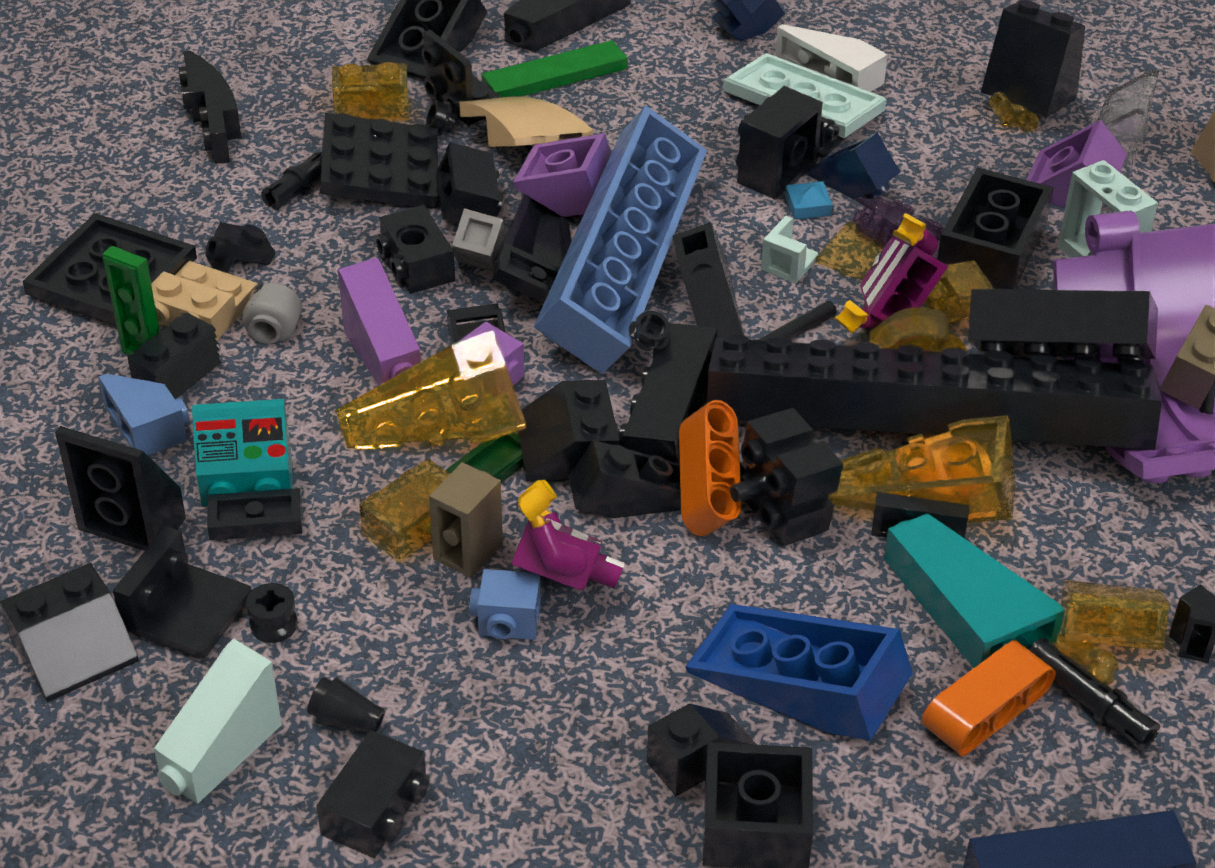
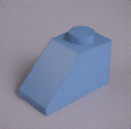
[99,374,190,455]

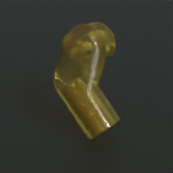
[989,92,1039,132]
[1055,634,1119,685]

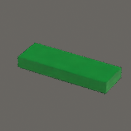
[102,246,160,355]

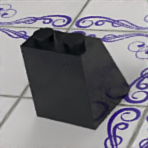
[981,0,1085,118]

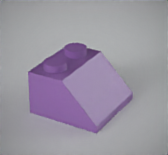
[1026,120,1127,207]
[513,133,611,217]

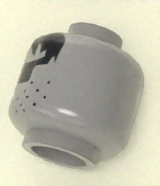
[242,282,302,344]

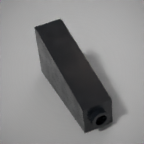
[504,0,631,52]

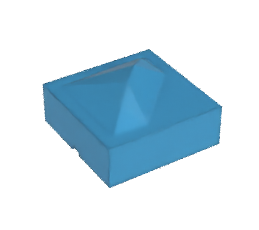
[785,181,833,219]

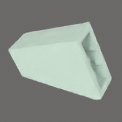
[154,639,282,804]

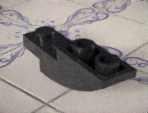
[178,51,242,164]

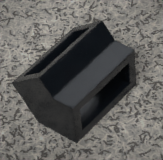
[447,303,505,346]
[1169,584,1215,663]

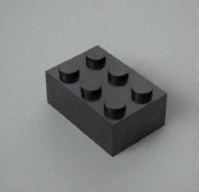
[937,167,1054,289]

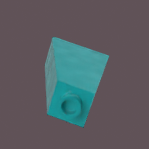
[884,513,1065,668]

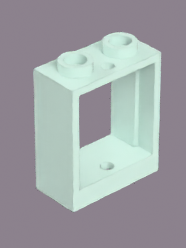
[1058,160,1158,258]

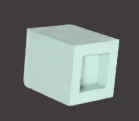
[761,216,818,283]

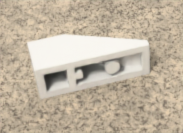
[775,24,888,92]

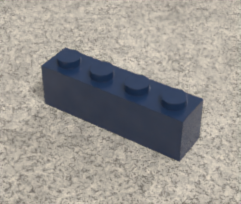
[963,810,1197,868]

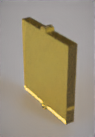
[815,221,891,281]

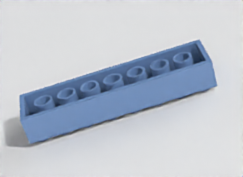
[534,105,707,374]

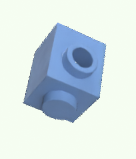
[470,569,541,640]

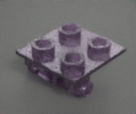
[853,195,945,247]

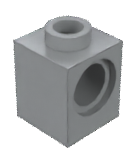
[452,208,506,271]

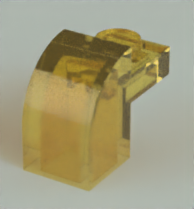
[869,307,967,352]

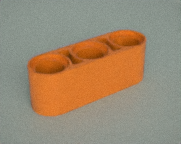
[679,400,741,536]
[921,640,1056,756]

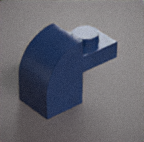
[712,0,785,41]

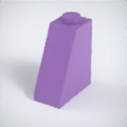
[338,257,422,393]

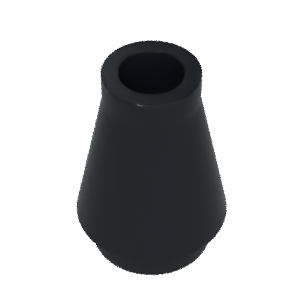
[307,677,386,734]

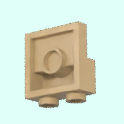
[151,261,258,340]

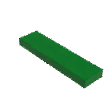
[481,40,628,98]

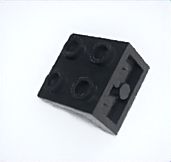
[422,30,501,126]
[112,526,252,658]

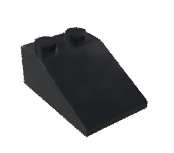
[367,0,488,79]
[55,426,186,551]

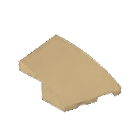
[459,97,593,147]

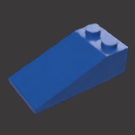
[685,604,913,741]

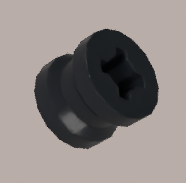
[246,583,298,643]

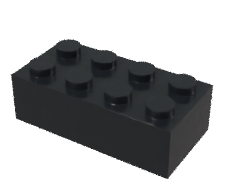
[968,289,1158,363]

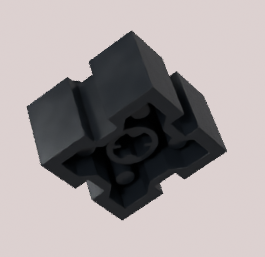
[730,408,844,546]

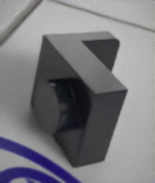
[205,222,276,273]

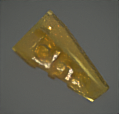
[336,330,527,449]
[828,415,1016,523]

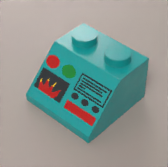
[192,399,293,507]

